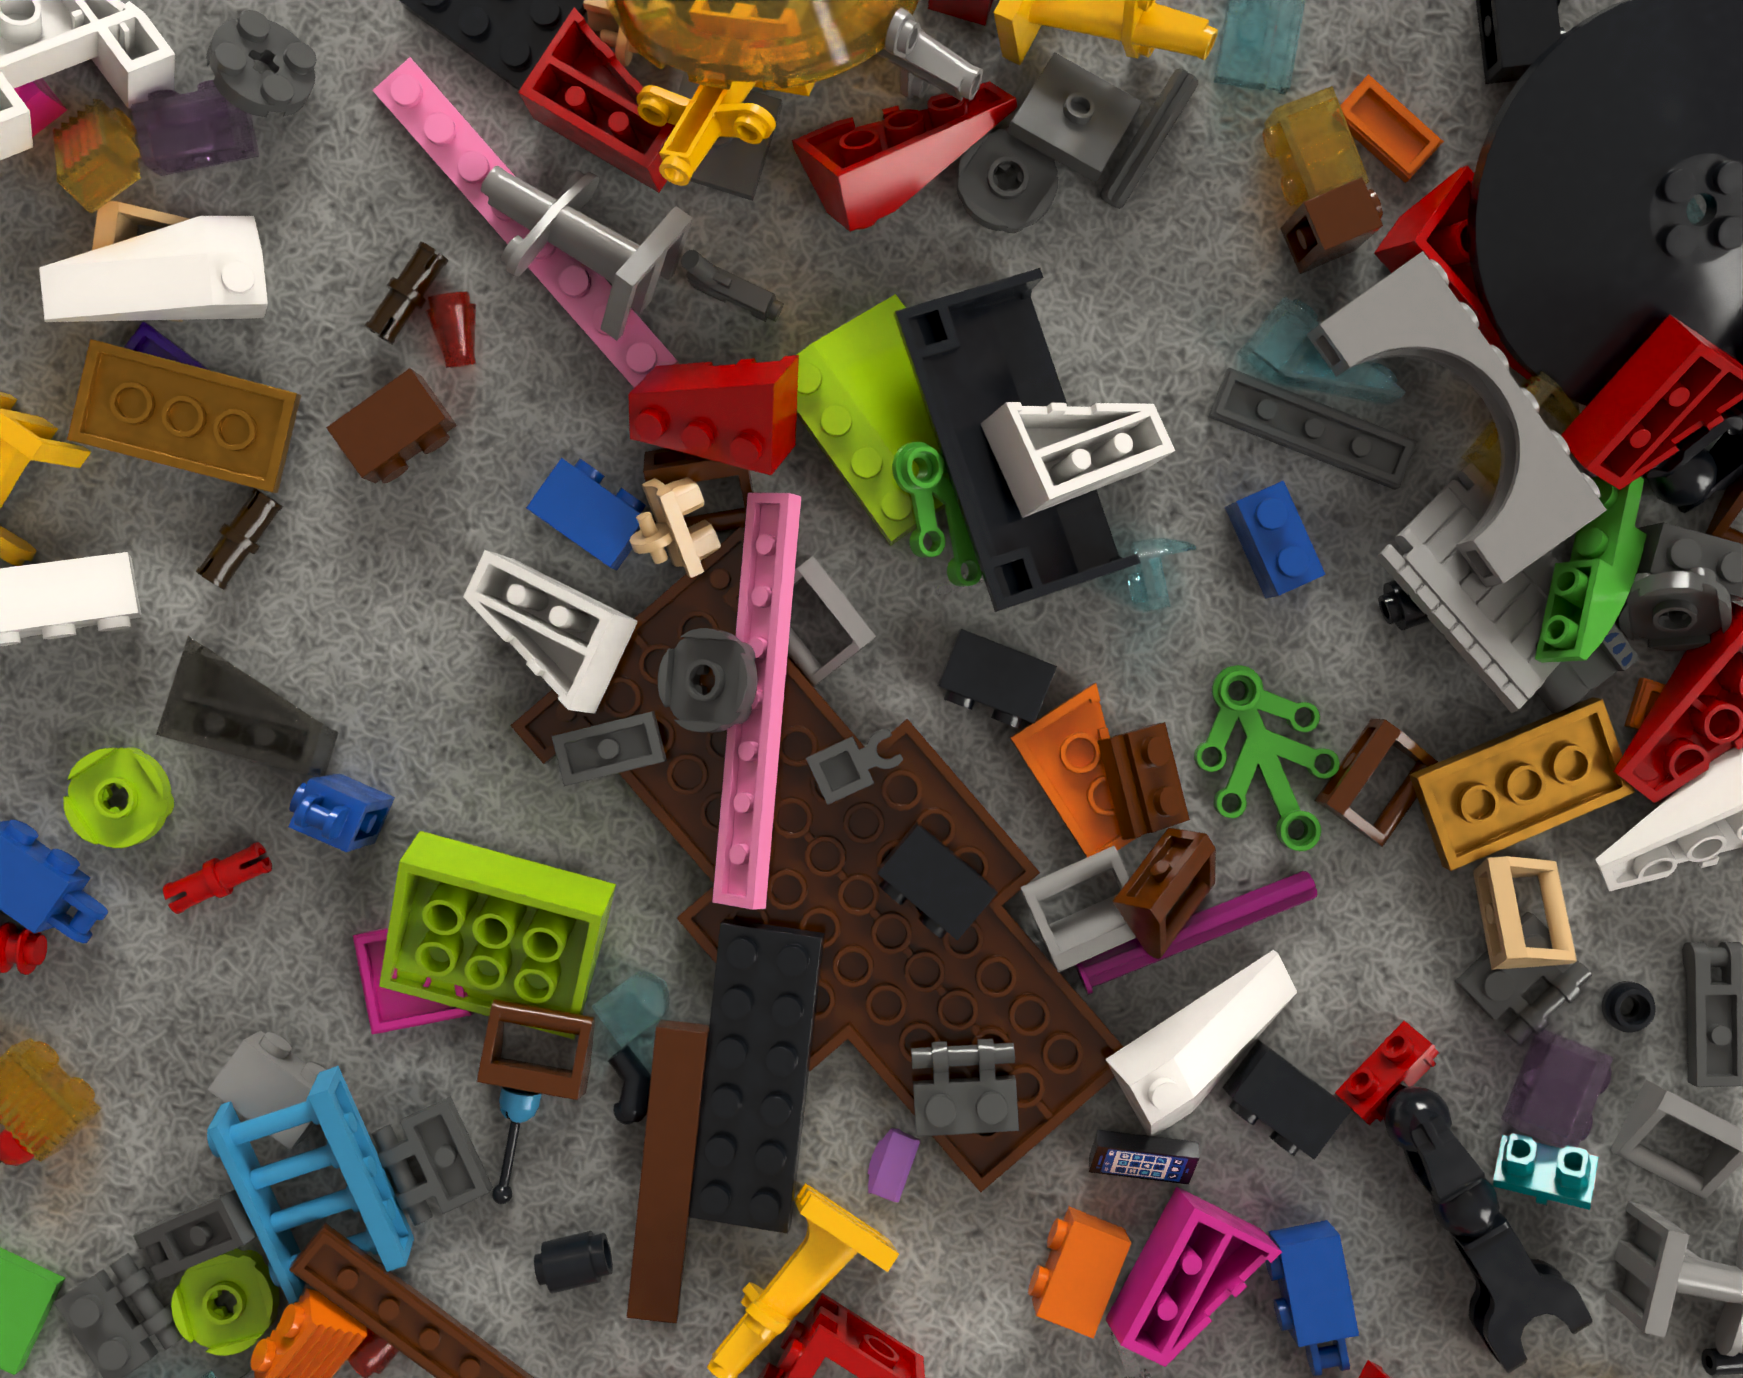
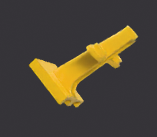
[636,0,816,186]
[993,0,1218,65]
[0,392,91,566]
[707,1183,899,1378]

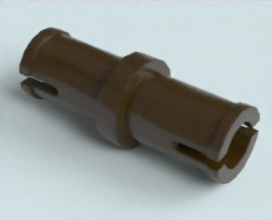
[364,242,448,345]
[196,488,283,590]

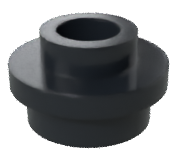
[1602,981,1656,1033]

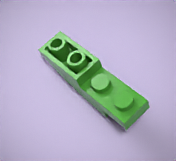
[1535,476,1647,663]

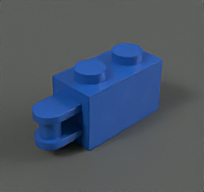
[288,773,395,852]
[0,820,108,943]
[1265,1220,1359,1376]

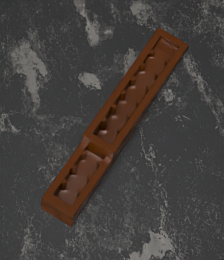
[627,1019,709,1324]

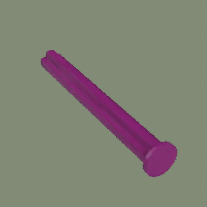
[1075,871,1318,995]

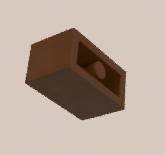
[1280,177,1383,274]
[326,368,457,484]

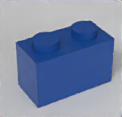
[526,458,646,570]
[1225,480,1326,599]

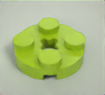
[63,747,174,848]
[171,1249,280,1356]

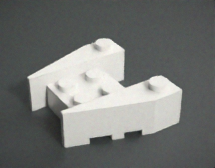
[0,0,175,160]

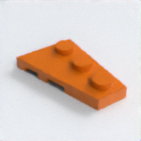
[1009,683,1135,858]

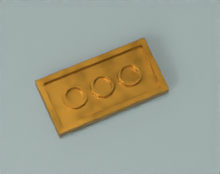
[67,339,301,493]
[1409,697,1635,871]

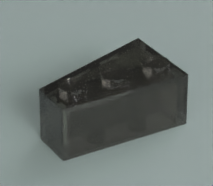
[156,636,338,778]

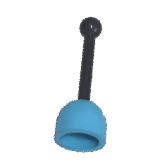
[492,1086,542,1204]

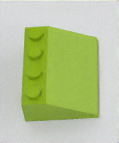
[796,294,950,546]
[379,831,616,1040]

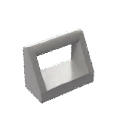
[788,556,876,687]
[1020,846,1136,972]
[1611,1080,1743,1199]

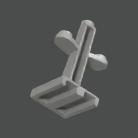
[779,0,983,101]
[481,166,693,341]
[1605,1201,1743,1356]

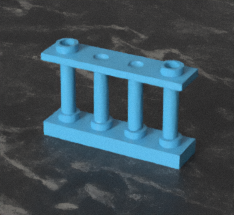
[207,1066,414,1304]

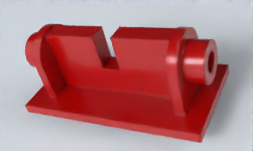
[1335,1021,1439,1126]

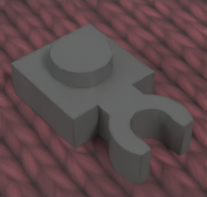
[806,729,903,805]

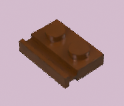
[1098,722,1190,840]

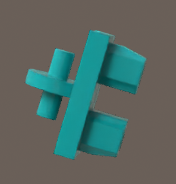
[1493,1133,1599,1210]

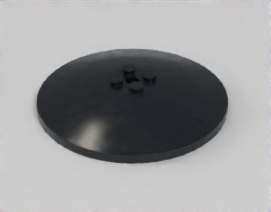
[1468,0,1743,406]

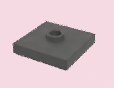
[1007,52,1142,183]
[678,70,782,201]

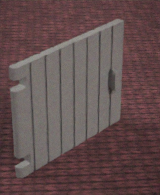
[1377,463,1560,713]

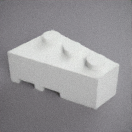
[981,402,1175,518]
[463,550,638,714]
[0,552,142,646]

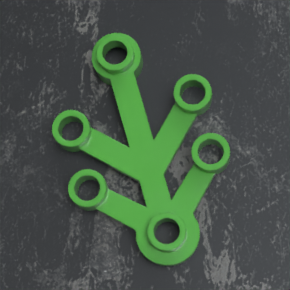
[892,442,982,587]
[1194,665,1340,851]

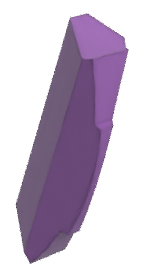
[868,1128,920,1202]

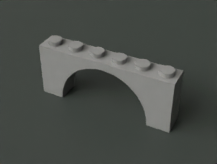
[1307,251,1607,587]

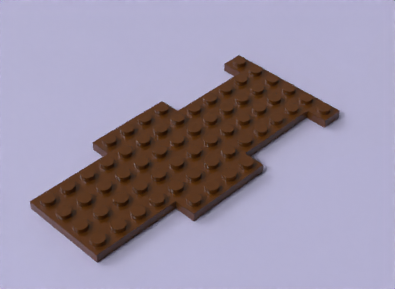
[510,526,1124,1192]

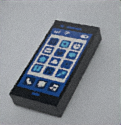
[1089,1130,1200,1185]

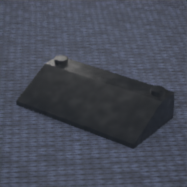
[894,268,1141,612]

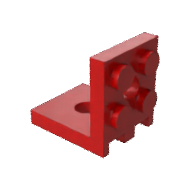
[758,1293,925,1378]

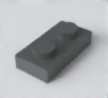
[552,711,667,786]

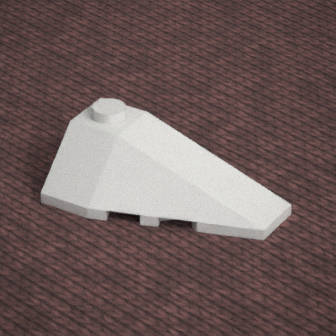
[39,216,268,322]
[1595,747,1743,891]
[1105,950,1297,1136]

